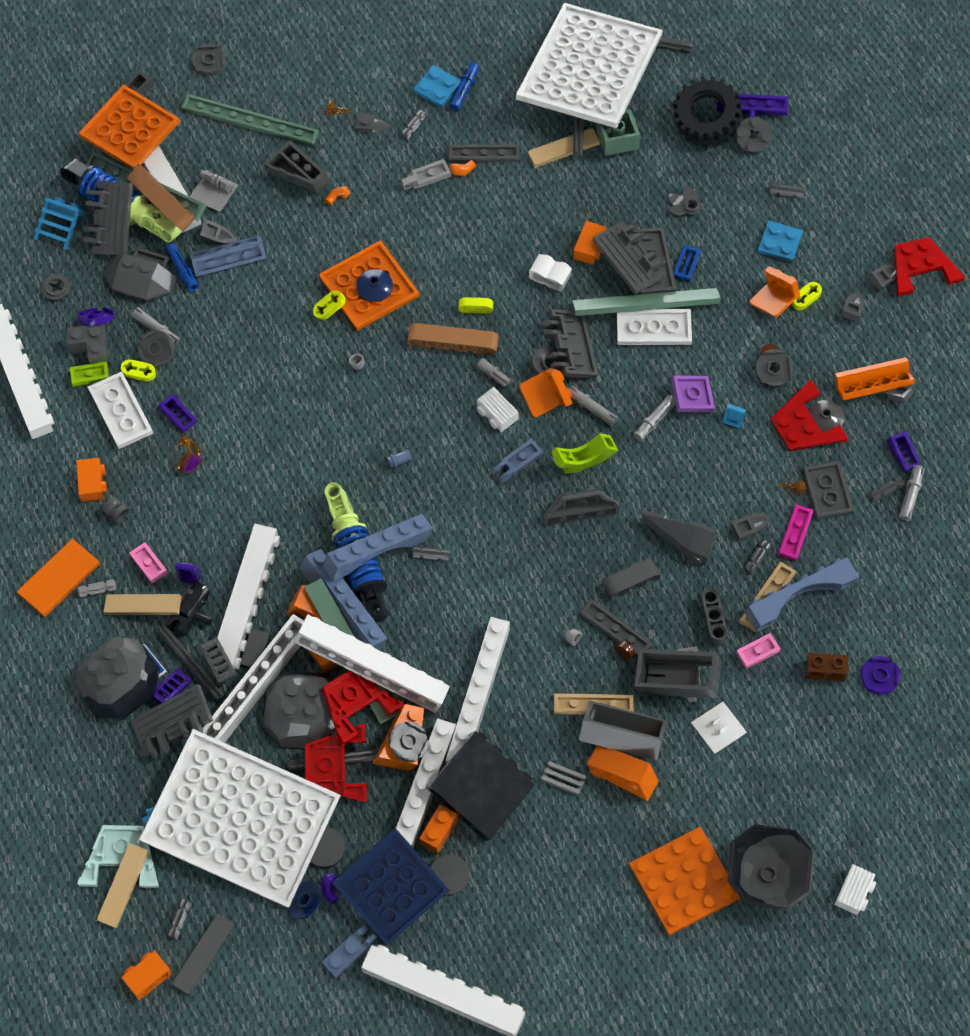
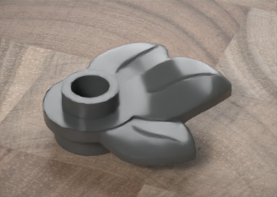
[668,186,701,216]

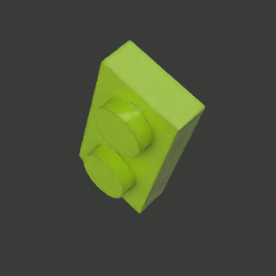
[70,361,109,387]

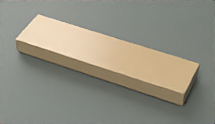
[528,128,600,168]
[739,562,797,633]
[104,594,182,615]
[554,694,634,715]
[97,843,149,928]

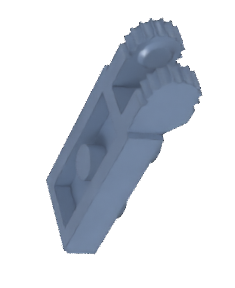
[491,439,544,483]
[322,924,377,978]

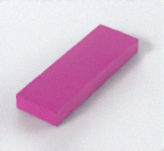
[778,504,814,561]

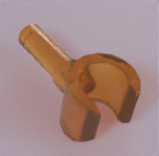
[326,102,352,115]
[779,481,806,494]

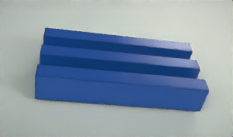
[673,245,701,282]

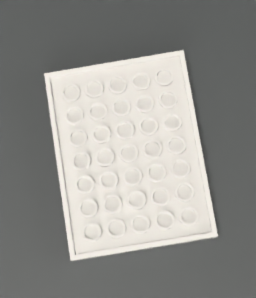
[516,3,662,128]
[139,729,341,908]

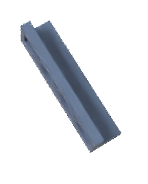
[189,236,266,277]

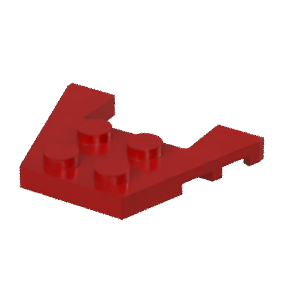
[894,237,965,297]
[771,380,848,451]
[322,670,404,746]
[305,724,367,803]

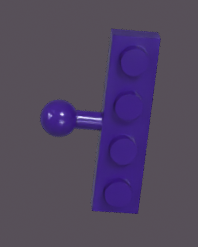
[716,94,788,133]

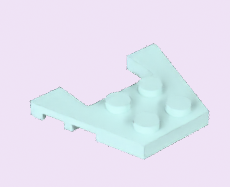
[78,825,159,888]

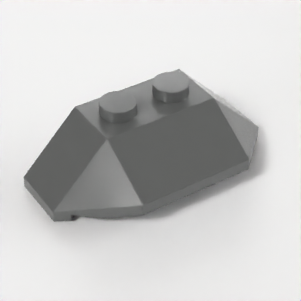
[103,253,178,301]
[543,488,620,526]

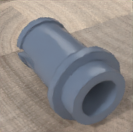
[387,449,412,468]

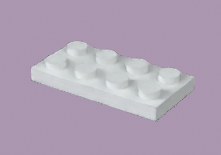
[617,309,692,345]
[88,372,153,449]

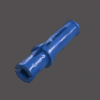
[449,62,480,111]
[165,243,199,291]

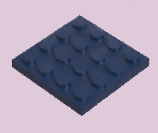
[333,827,450,945]

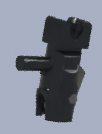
[166,581,213,637]

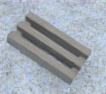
[541,761,586,796]

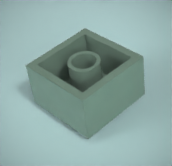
[596,109,640,156]

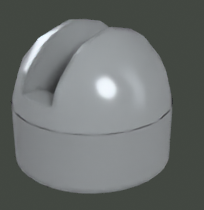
[349,354,365,370]
[565,628,582,646]

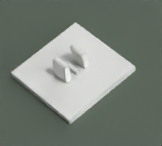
[691,702,747,754]

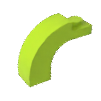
[551,433,618,473]

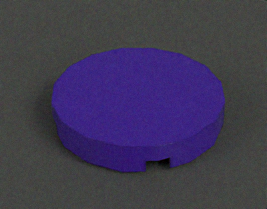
[77,307,114,326]
[860,656,901,695]

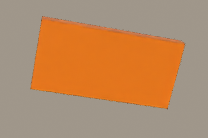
[17,538,100,617]

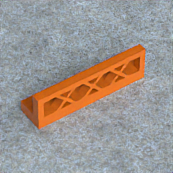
[835,357,915,401]

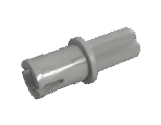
[477,358,511,387]

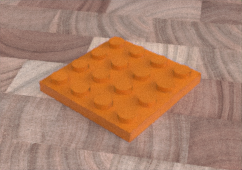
[79,84,180,170]
[319,240,419,331]
[629,827,741,936]

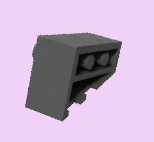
[264,140,330,193]

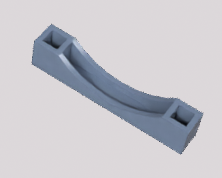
[322,514,432,581]
[299,549,387,651]
[745,557,859,632]

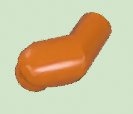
[449,160,476,177]
[324,186,350,206]

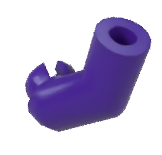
[321,873,339,905]

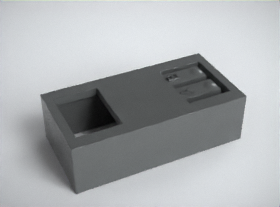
[634,649,721,698]
[579,701,668,761]

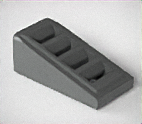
[125,70,155,95]
[200,638,237,684]

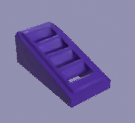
[158,394,197,433]
[886,431,921,472]
[175,562,201,584]
[152,668,193,704]

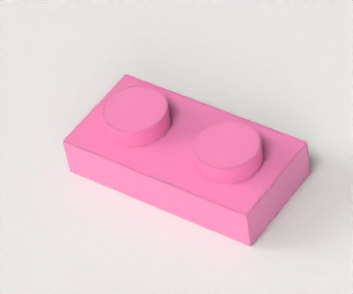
[129,542,168,584]
[736,633,780,669]

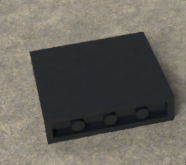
[425,731,535,841]

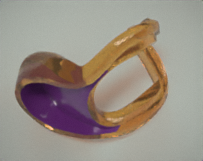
[177,434,202,474]

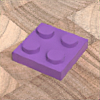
[671,376,715,412]

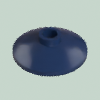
[356,269,393,302]
[288,881,323,920]

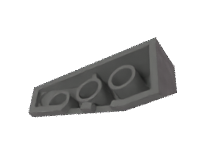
[642,510,717,565]

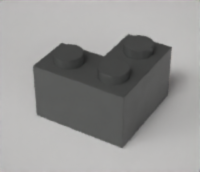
[67,324,110,366]

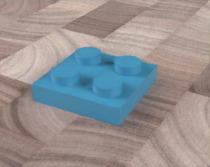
[413,65,462,108]
[758,220,803,263]

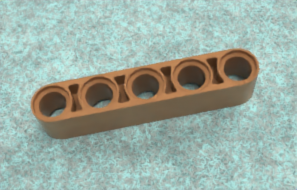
[127,164,195,232]
[407,323,499,355]

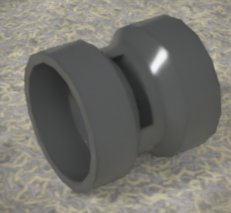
[103,497,130,523]

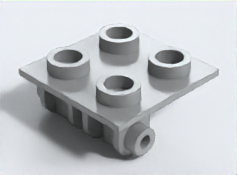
[190,170,238,212]

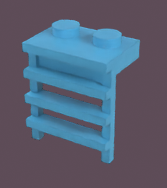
[34,197,87,250]

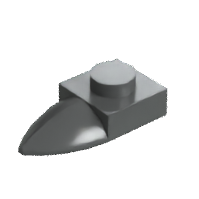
[355,113,391,133]
[199,219,237,244]
[868,264,896,291]
[841,291,864,322]
[881,382,913,404]
[731,513,771,541]

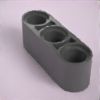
[602,559,661,600]
[701,588,727,647]

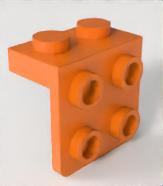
[750,266,800,317]
[519,368,572,417]

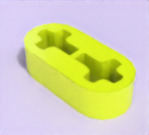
[792,282,822,310]
[313,290,345,320]
[458,297,493,314]
[121,360,156,382]

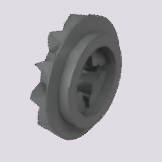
[41,274,71,301]

